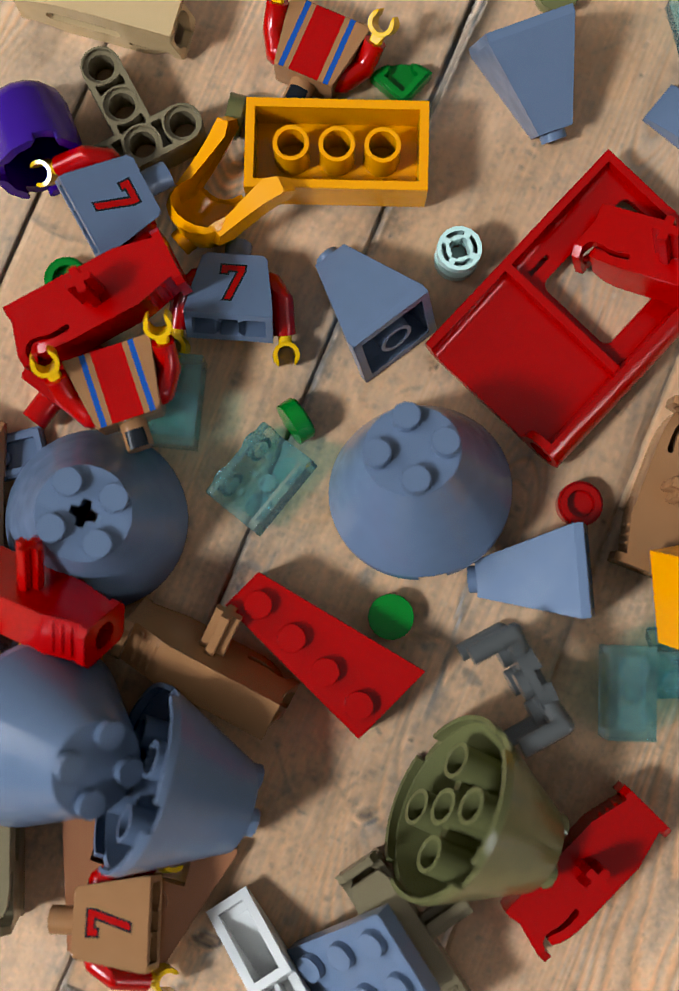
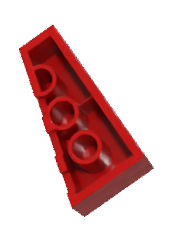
[226,572,425,739]

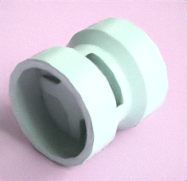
[434,226,482,282]

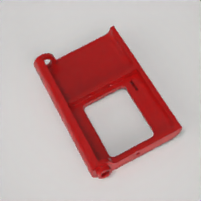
[425,149,679,468]

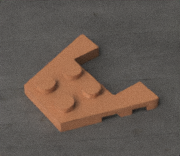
[62,818,239,963]

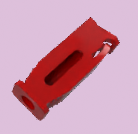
[571,203,679,307]
[3,227,193,374]
[0,536,125,669]
[499,780,672,962]

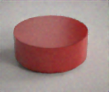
[555,481,603,525]

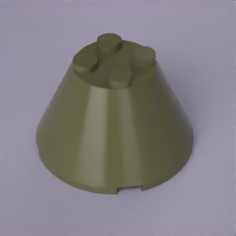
[385,715,570,906]

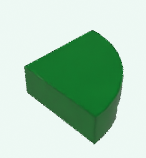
[370,63,432,100]

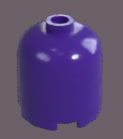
[0,80,83,199]

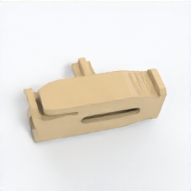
[13,0,196,60]

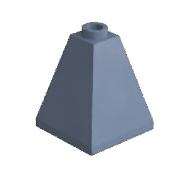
[468,3,575,145]
[315,244,437,383]
[467,522,595,619]

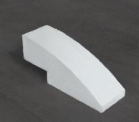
[206,886,311,991]

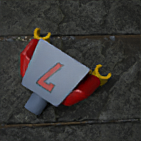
[30,145,175,257]
[169,238,300,367]

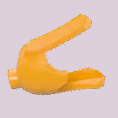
[166,116,296,255]

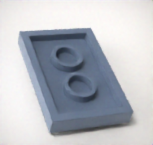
[286,904,441,991]

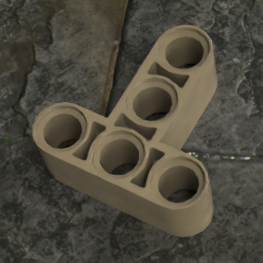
[80,46,207,171]

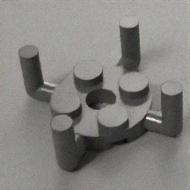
[455,622,575,758]

